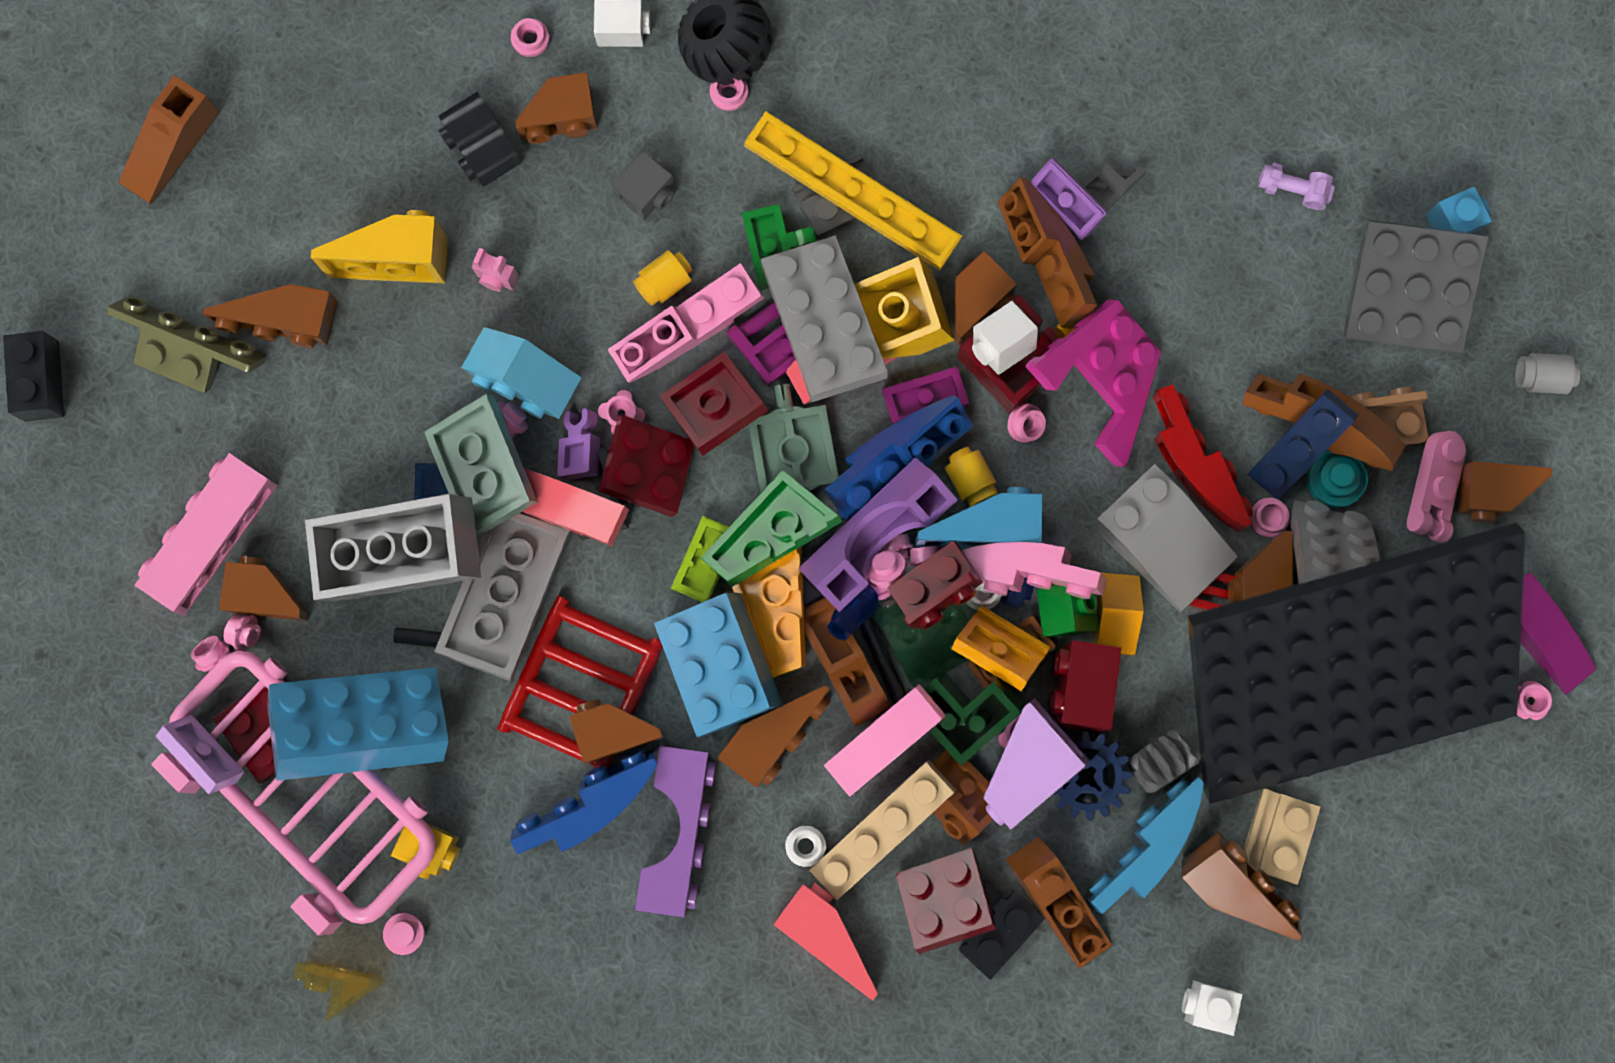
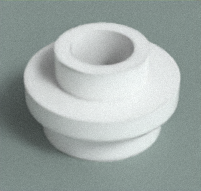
[785,826,826,867]

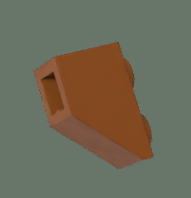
[515,72,597,144]
[953,251,1017,346]

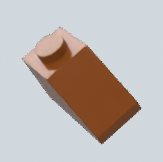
[1458,461,1552,523]
[1228,531,1293,603]
[219,556,309,621]
[569,699,664,764]

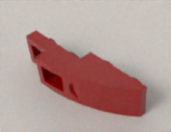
[1153,384,1253,532]

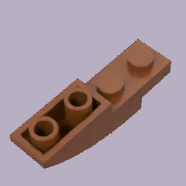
[997,177,1097,329]
[1242,373,1406,471]

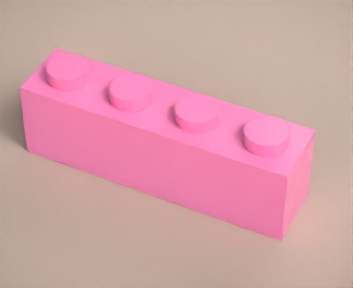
[134,453,277,616]

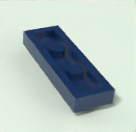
[1247,389,1359,500]

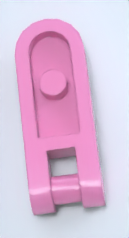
[1406,431,1466,544]

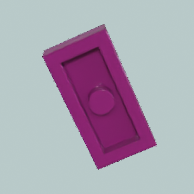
[881,367,969,425]

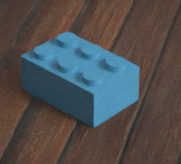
[654,593,783,737]

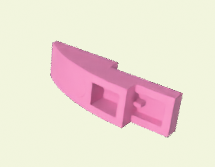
[608,263,764,383]
[962,542,1107,599]

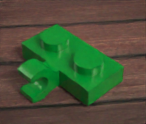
[742,204,816,291]

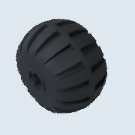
[678,0,772,85]

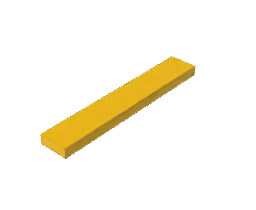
[744,111,962,271]

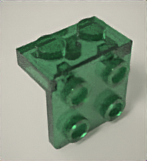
[869,595,969,687]

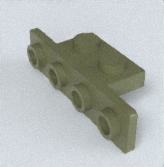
[107,297,267,393]

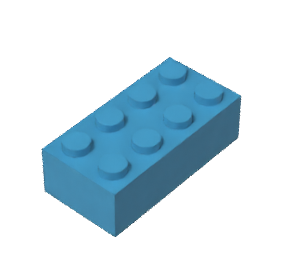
[267,667,448,781]

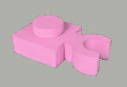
[472,248,519,292]

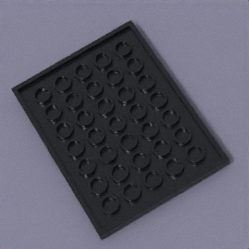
[1187,522,1525,804]

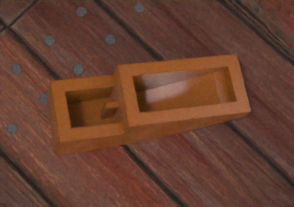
[804,598,891,727]

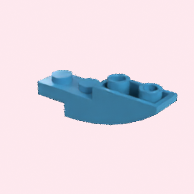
[1086,777,1204,914]

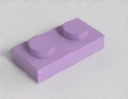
[156,714,244,795]

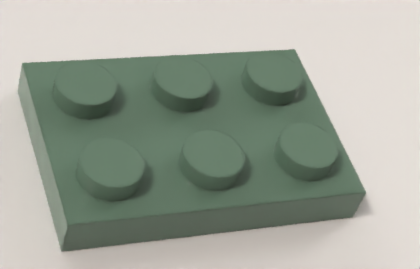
[424,394,538,537]

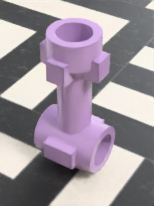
[1258,163,1335,210]

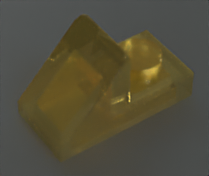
[293,960,385,1021]

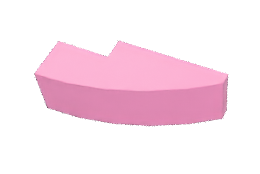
[824,684,946,797]

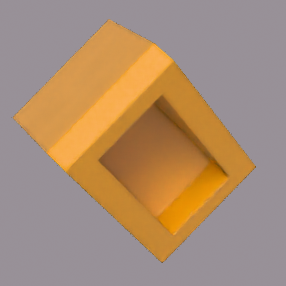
[1095,573,1144,655]

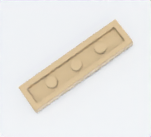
[809,760,956,901]

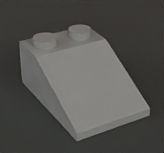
[1095,464,1238,613]

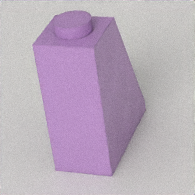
[984,698,1089,830]

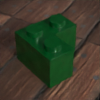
[924,671,1027,766]

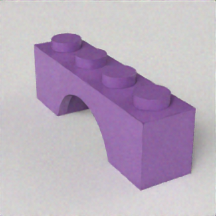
[798,458,957,612]
[635,746,716,917]

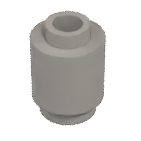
[1516,353,1581,394]

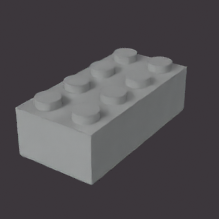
[305,494,481,602]

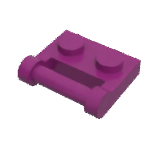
[726,301,795,387]

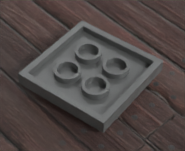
[1343,219,1489,353]

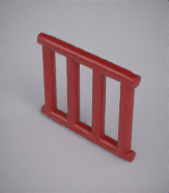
[497,595,663,769]

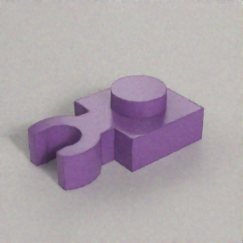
[557,408,600,481]

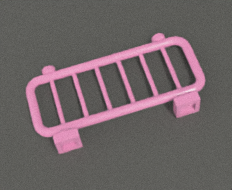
[151,650,436,936]

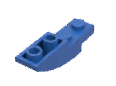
[825,395,973,521]
[510,748,657,855]

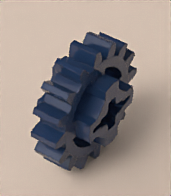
[1052,731,1134,820]

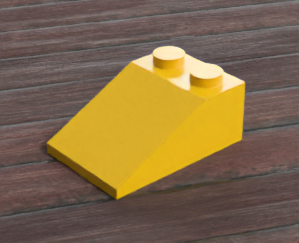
[311,210,448,283]

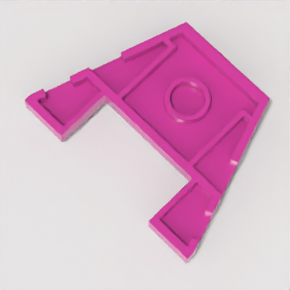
[1025,300,1161,467]

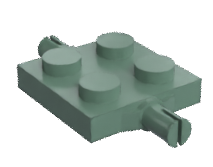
[749,384,838,493]

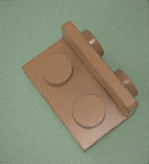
[1351,387,1429,446]

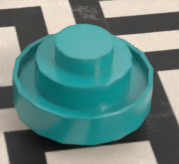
[1306,451,1368,509]

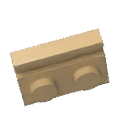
[1243,788,1321,885]

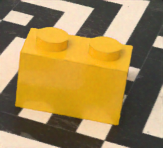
[854,257,955,359]

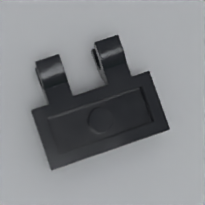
[958,879,1045,980]

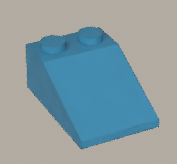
[914,487,1042,550]

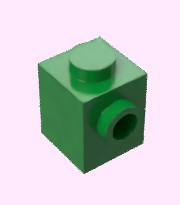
[1037,584,1099,637]

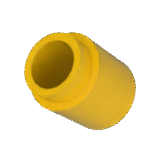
[632,250,693,306]
[944,447,998,507]

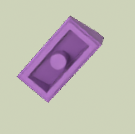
[1030,157,1108,241]

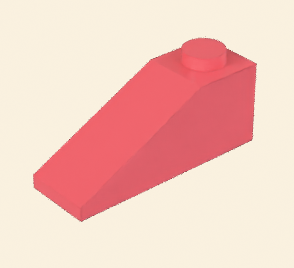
[773,882,878,1001]

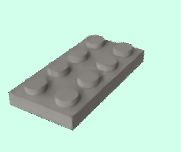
[761,236,887,403]
[1290,500,1381,584]
[434,513,571,682]

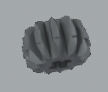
[1128,729,1201,792]

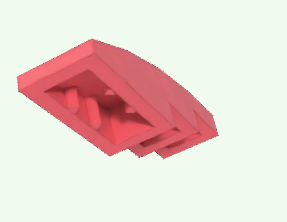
[522,468,629,547]

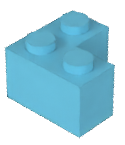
[461,327,582,419]

